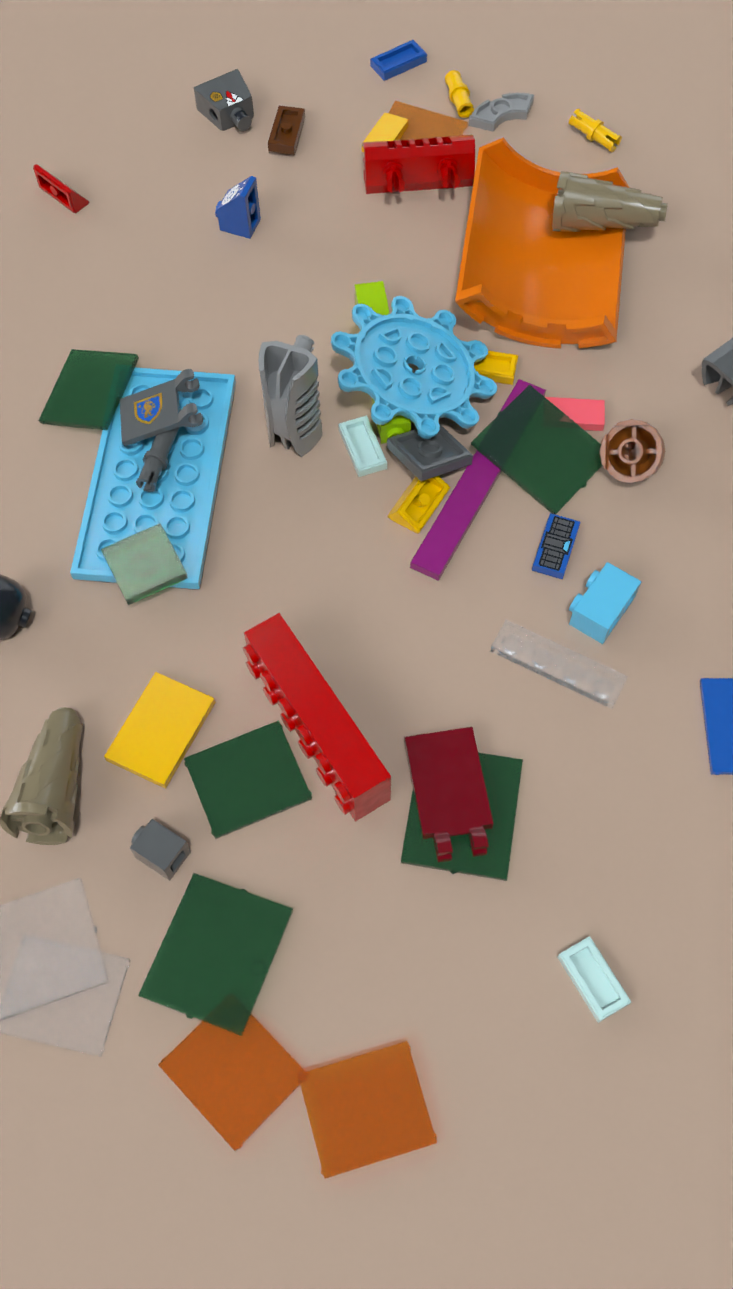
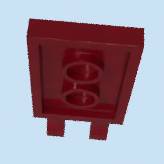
[404,727,494,862]

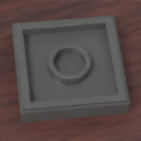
[387,424,473,481]

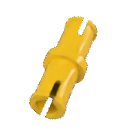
[445,70,474,118]
[569,108,622,152]

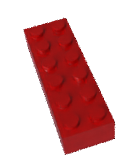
[243,613,391,822]

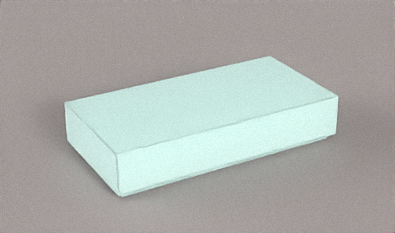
[338,415,387,477]
[557,936,631,1023]

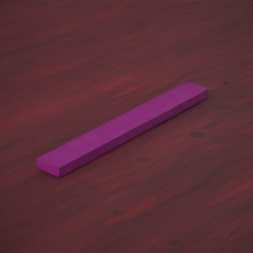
[410,379,546,581]

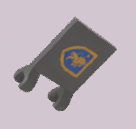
[120,369,203,446]

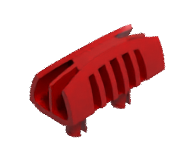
[362,135,475,194]

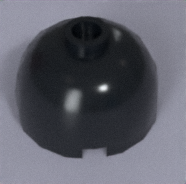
[0,574,32,640]

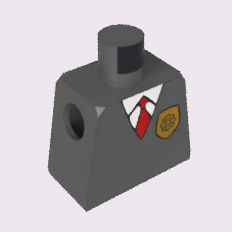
[193,69,254,131]

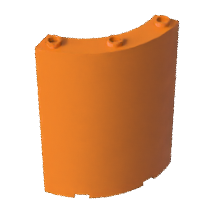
[455,137,629,348]

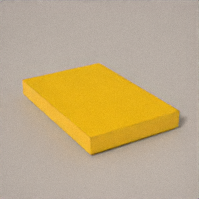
[104,672,216,789]

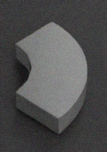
[469,93,534,132]

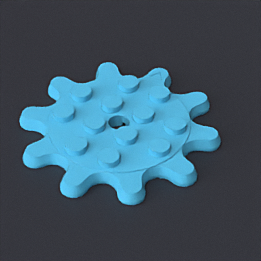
[331,296,497,439]

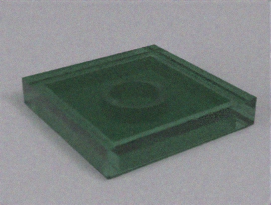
[101,523,188,605]

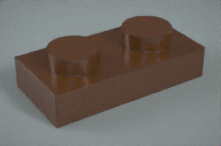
[268,105,305,155]

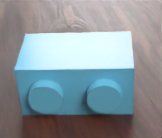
[569,562,642,644]

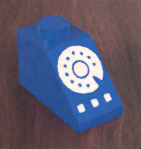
[215,176,261,239]

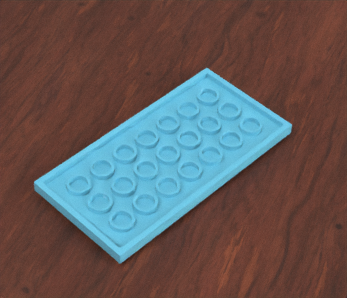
[70,366,236,589]

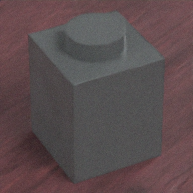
[130,819,191,881]

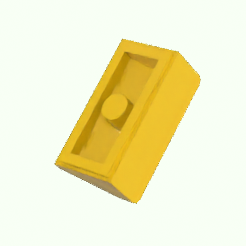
[387,476,451,533]

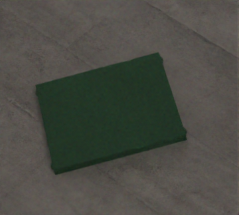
[38,349,139,430]
[184,720,312,839]

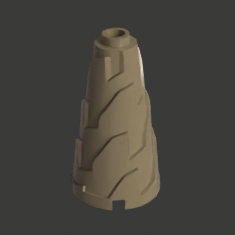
[552,171,668,232]
[0,707,83,845]

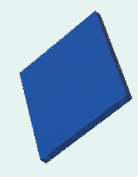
[700,678,733,775]

